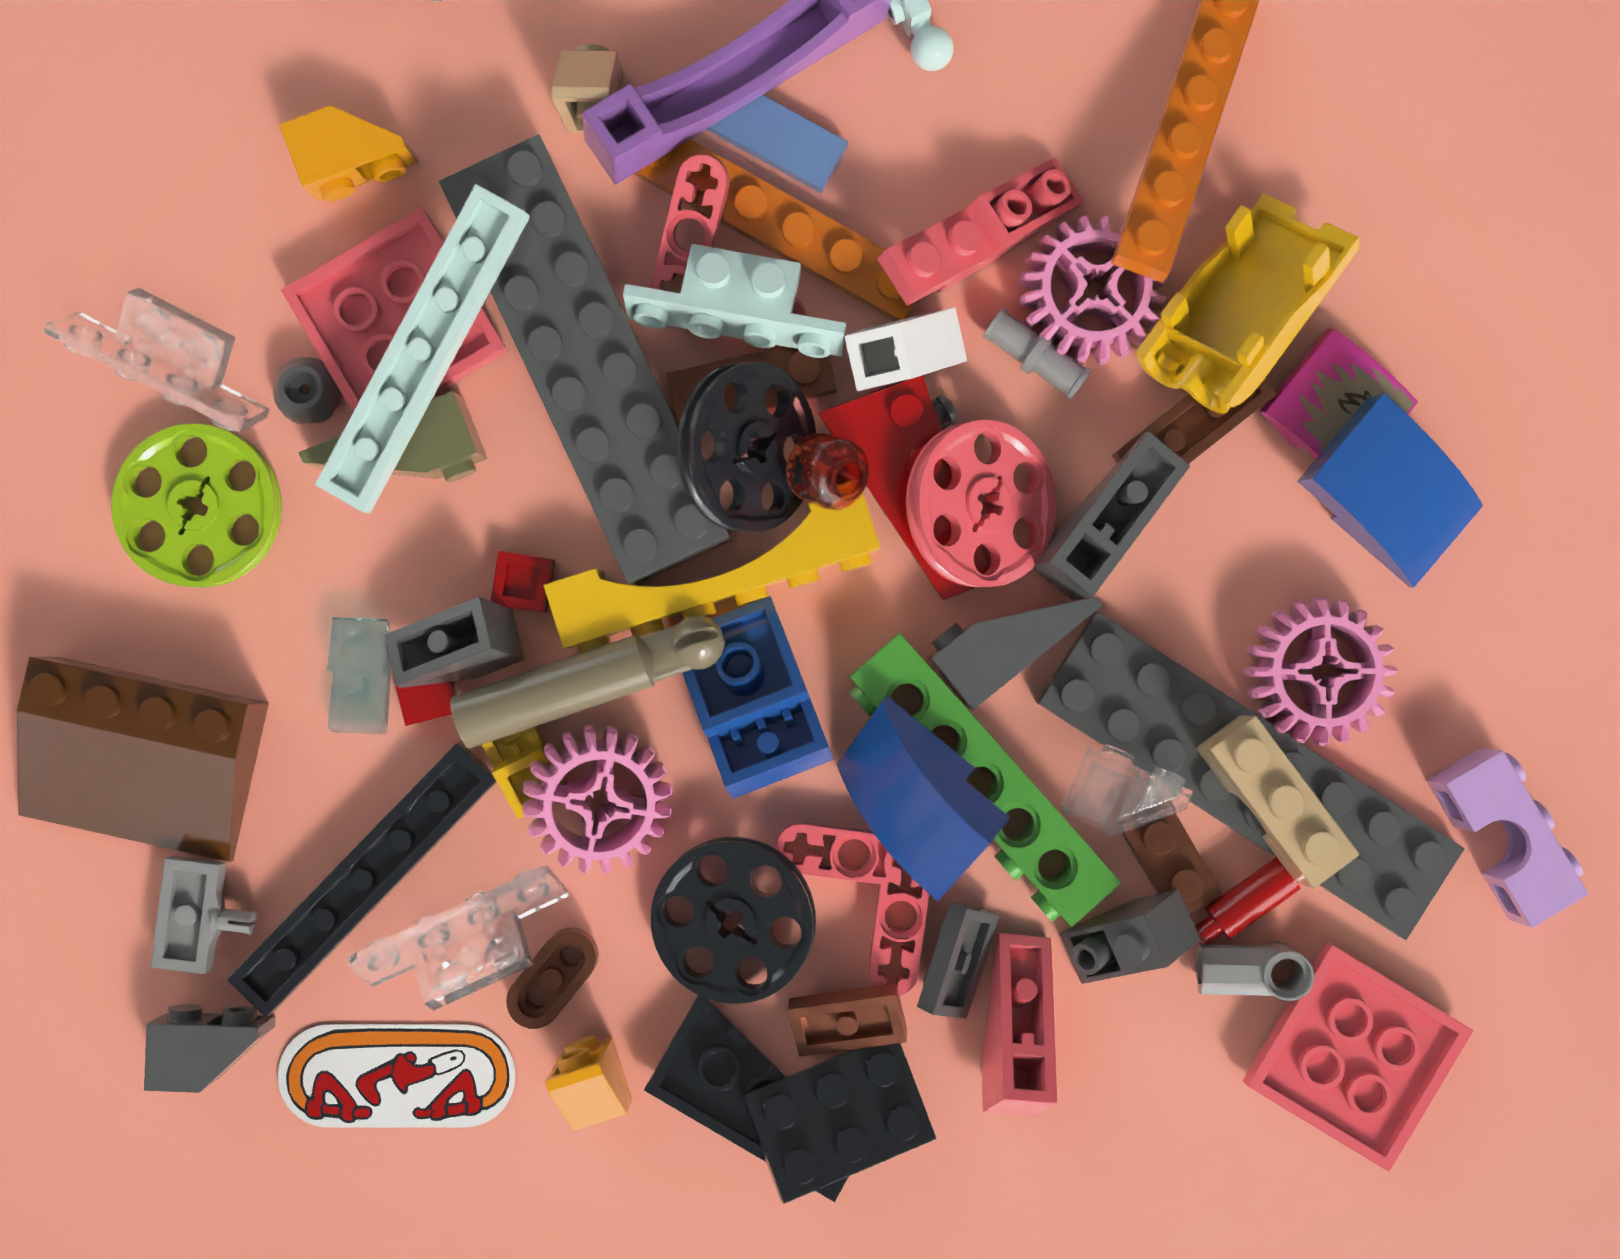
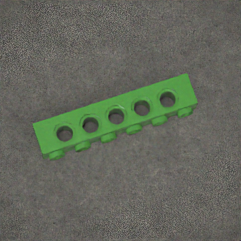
[849,633,1121,927]

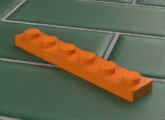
[1111,0,1260,283]
[634,139,916,321]

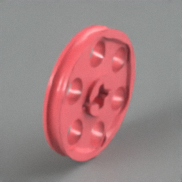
[906,420,1057,587]

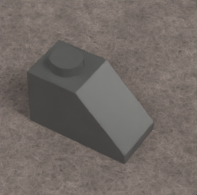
[385,597,525,688]

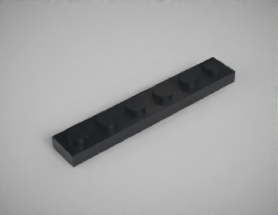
[227,742,497,1018]

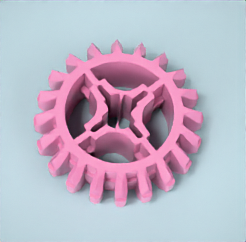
[1019,215,1168,365]
[1243,597,1398,745]
[522,725,672,874]

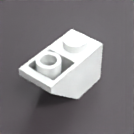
[844,307,967,391]

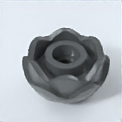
[273,357,342,424]

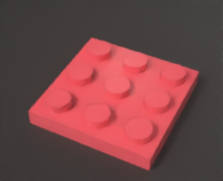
[281,207,508,412]
[1242,941,1474,1172]

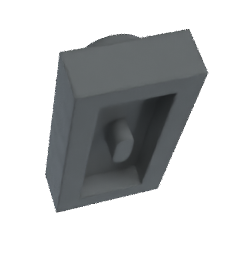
[917,901,1000,1019]

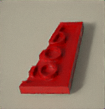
[817,375,989,600]

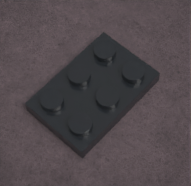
[742,1043,937,1204]

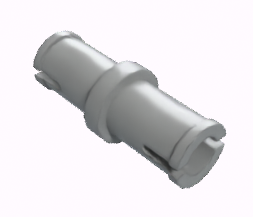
[983,308,1091,400]

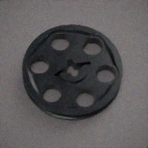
[677,362,817,532]
[650,837,816,1004]

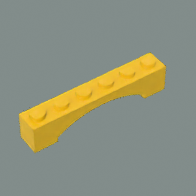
[543,484,881,653]

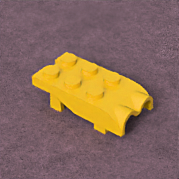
[1134,193,1360,414]

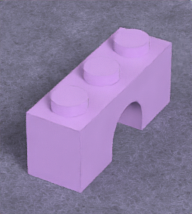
[1426,747,1589,928]

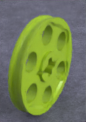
[111,424,282,588]

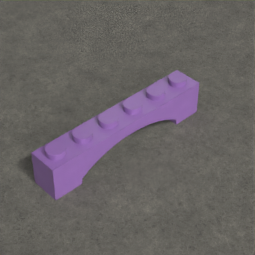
[582,0,891,185]

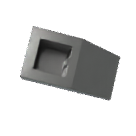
[1059,889,1200,984]
[144,1004,276,1093]

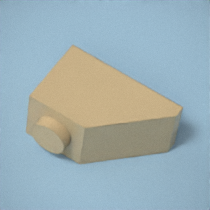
[552,44,623,134]

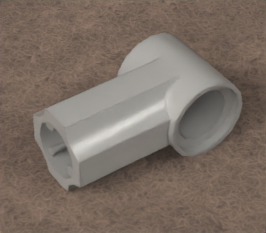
[1195,941,1314,1001]

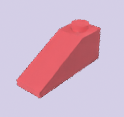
[982,933,1057,1116]

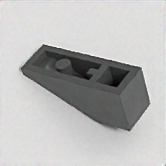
[1033,431,1190,600]
[928,597,1102,710]

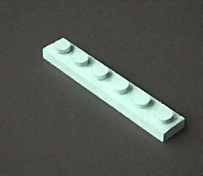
[315,184,530,513]

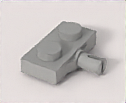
[150,856,257,974]

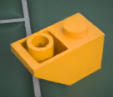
[279,105,418,202]
[544,1035,632,1131]

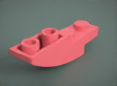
[877,157,1084,306]

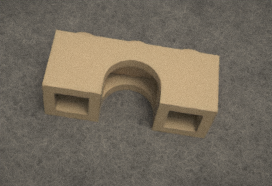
[1196,715,1360,889]

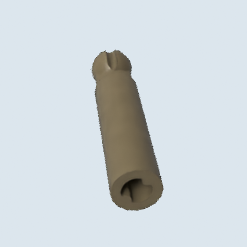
[450,615,725,749]

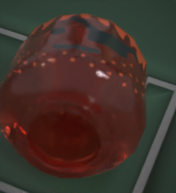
[786,432,869,510]

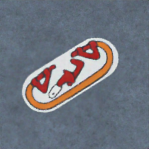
[278,1024,516,1128]

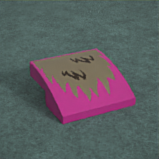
[1260,328,1418,459]

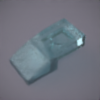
[327,617,391,734]

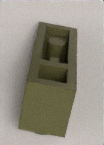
[298,391,488,482]

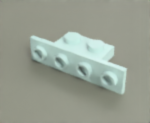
[623,244,846,358]

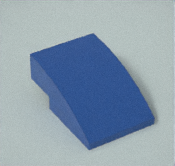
[1297,393,1484,588]
[683,596,834,799]
[836,696,1010,901]

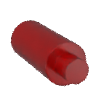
[1195,857,1301,945]

